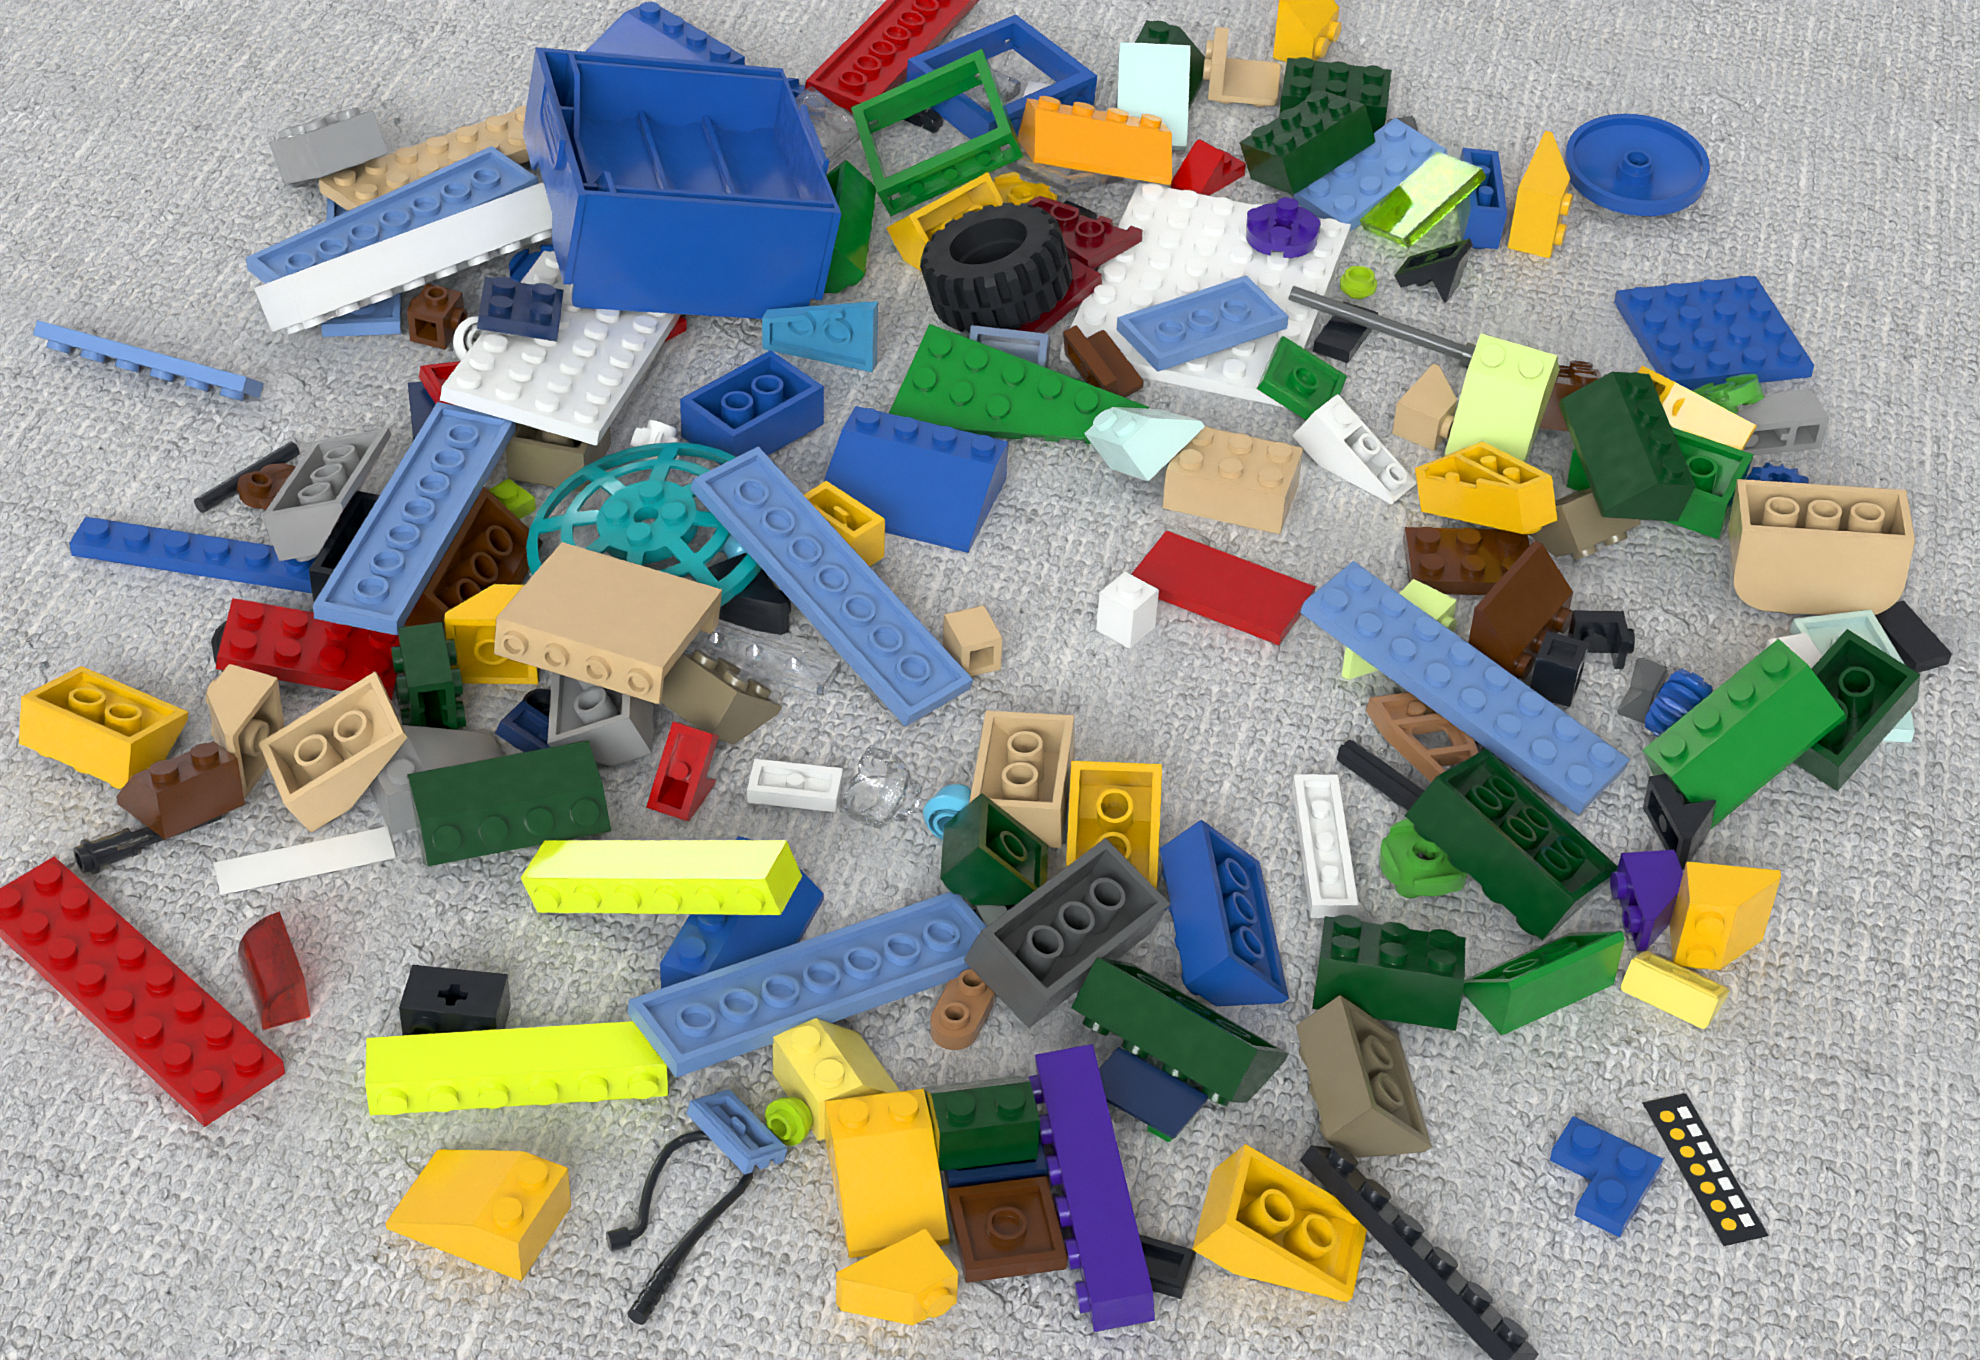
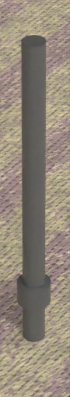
[1288,286,1476,367]

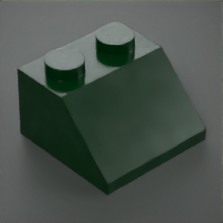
[940,793,1048,905]
[921,1076,1040,1171]

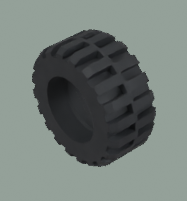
[920,202,1073,333]

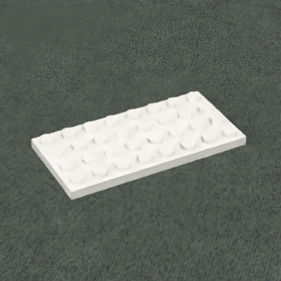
[440,251,682,446]

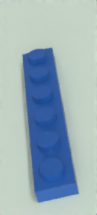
[69,517,317,594]

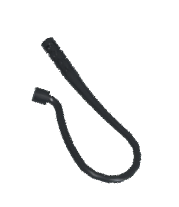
[606,1130,753,1325]

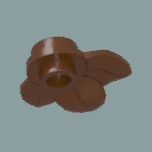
[237,463,296,511]

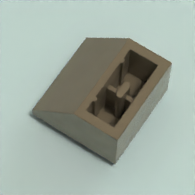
[661,649,782,745]

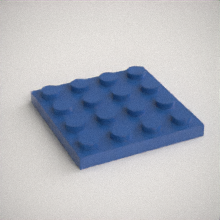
[1614,276,1814,391]

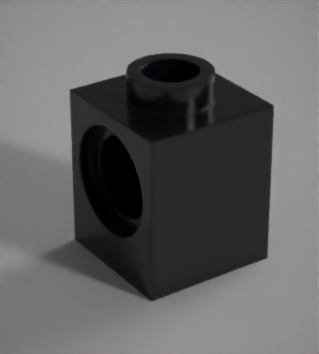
[1530,631,1589,707]

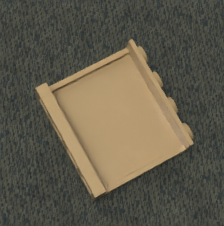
[494,542,722,704]

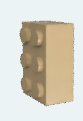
[1162,425,1303,534]

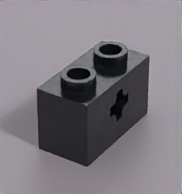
[399,965,511,1036]

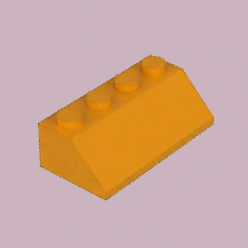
[1017,96,1172,185]

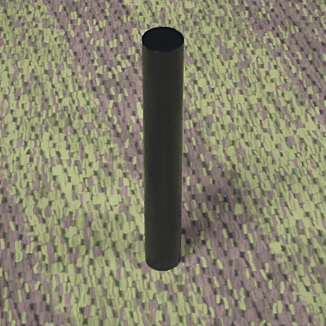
[194,441,300,513]

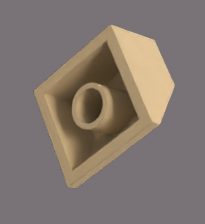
[206,664,285,799]

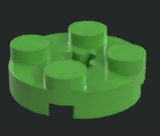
[1692,374,1765,414]
[1379,819,1468,898]

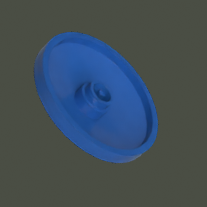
[1564,114,1710,216]

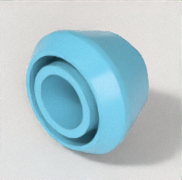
[923,784,971,840]

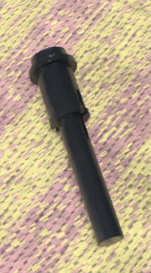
[73,815,222,875]

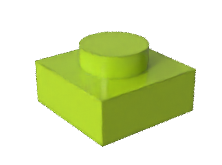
[488,478,536,519]

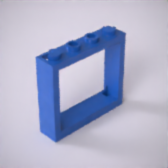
[906,14,1097,140]

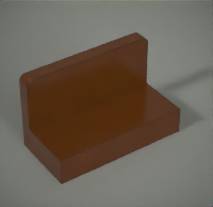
[1063,325,1144,398]

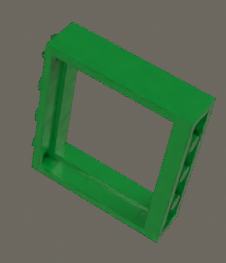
[851,49,1024,217]

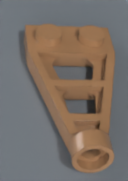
[1365,692,1479,782]

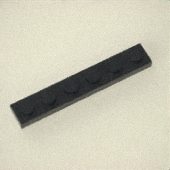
[1300,1145,1539,1360]

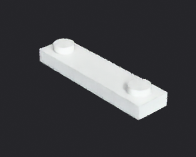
[1292,774,1359,918]

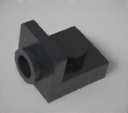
[1567,610,1635,669]

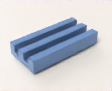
[687,1089,788,1174]

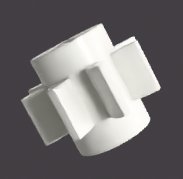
[630,420,682,461]

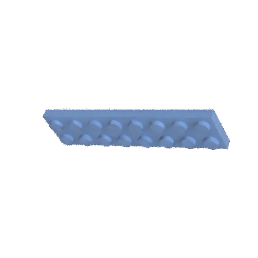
[246,146,538,284]
[313,402,516,635]
[690,446,973,727]
[1300,561,1630,816]
[627,892,987,1078]

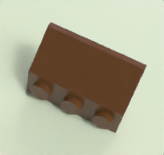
[1468,540,1573,680]

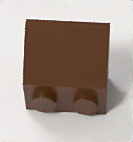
[116,741,245,840]

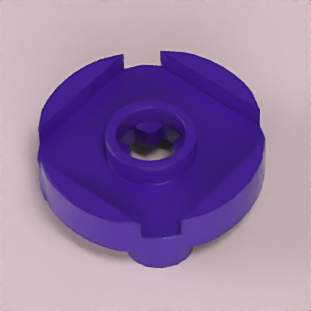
[1246,197,1321,258]

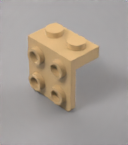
[1203,27,1281,107]

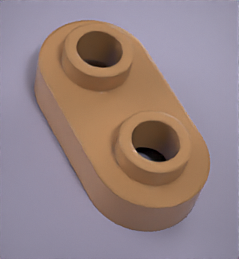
[930,969,995,1050]

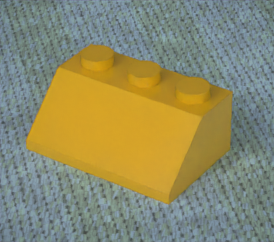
[886,172,1004,272]
[19,666,189,789]

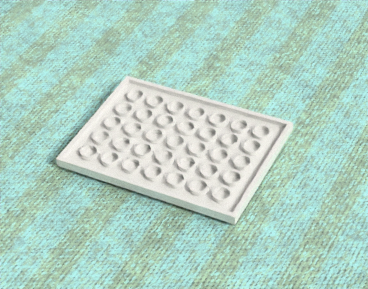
[1060,182,1351,408]

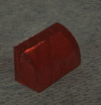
[238,911,311,1030]

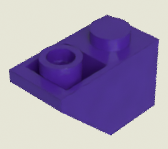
[1610,850,1683,952]

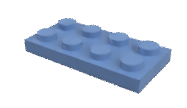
[1294,118,1447,232]
[1116,276,1289,372]

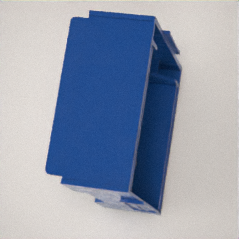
[522,47,841,319]

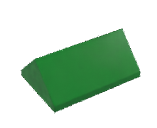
[1463,931,1625,1036]

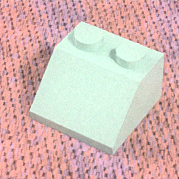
[1084,407,1205,481]

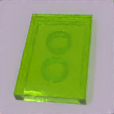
[1359,152,1487,248]

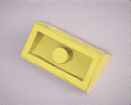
[1621,950,1730,1029]

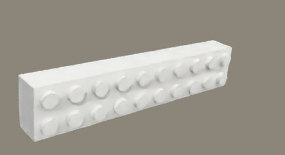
[254,182,552,335]

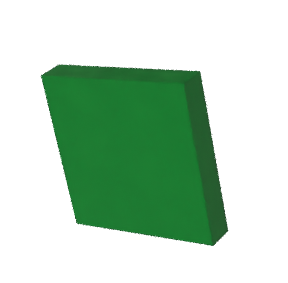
[1256,336,1347,420]

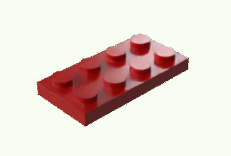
[216,598,399,700]

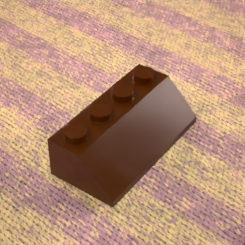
[404,487,543,640]

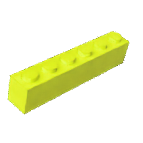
[520,840,802,915]
[365,1021,668,1116]

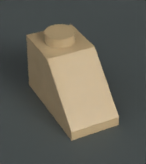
[1392,364,1457,451]

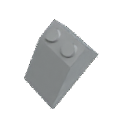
[369,725,503,835]

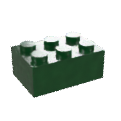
[1279,57,1392,133]
[1239,90,1376,195]
[1793,629,1920,792]
[1312,915,1466,1031]

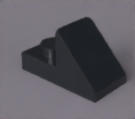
[1394,238,1473,302]
[1643,774,1716,870]

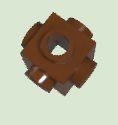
[407,283,468,350]

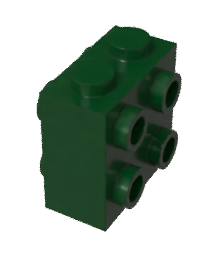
[391,622,466,730]

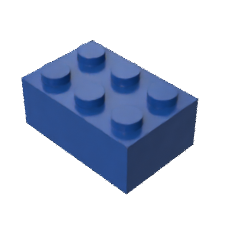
[680,350,824,465]

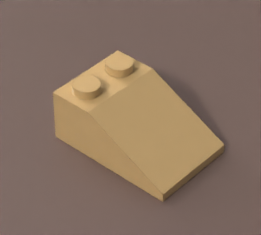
[259,672,408,833]

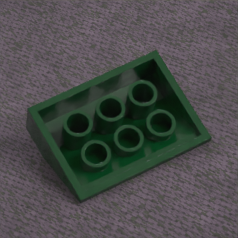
[1405,749,1618,941]

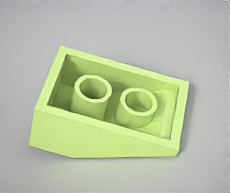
[1444,333,1560,463]

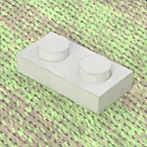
[747,759,843,812]

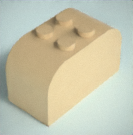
[1728,479,1915,615]

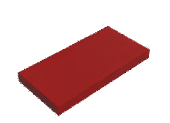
[1131,530,1316,645]

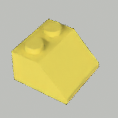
[773,1018,900,1141]

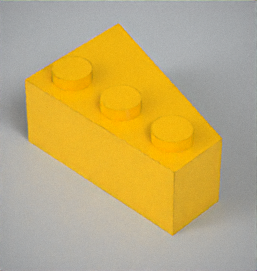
[1415,441,1557,534]

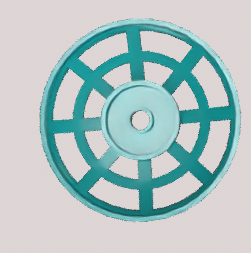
[526,442,762,607]

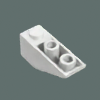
[1292,394,1417,505]

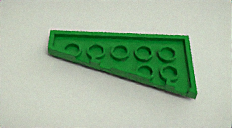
[889,324,1149,444]

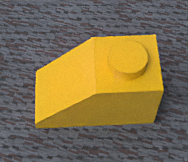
[836,1229,958,1326]

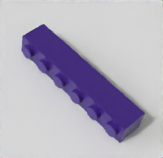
[1028,1044,1155,1332]

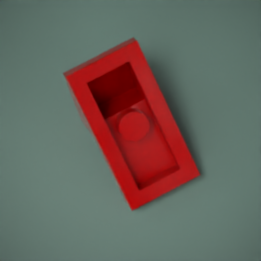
[1171,139,1246,196]
[646,721,719,821]

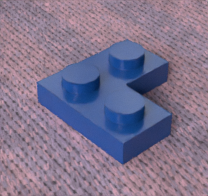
[1549,1116,1664,1237]

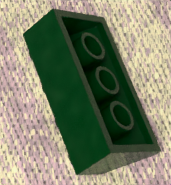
[1559,371,1696,522]
[407,740,611,866]
[1071,957,1289,1107]

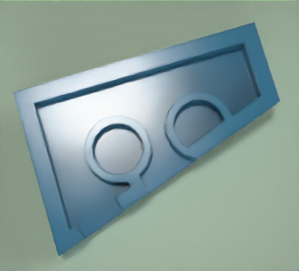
[762,301,878,372]

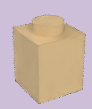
[943,605,1003,676]

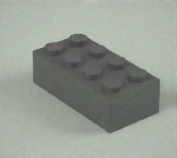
[964,838,1170,1028]

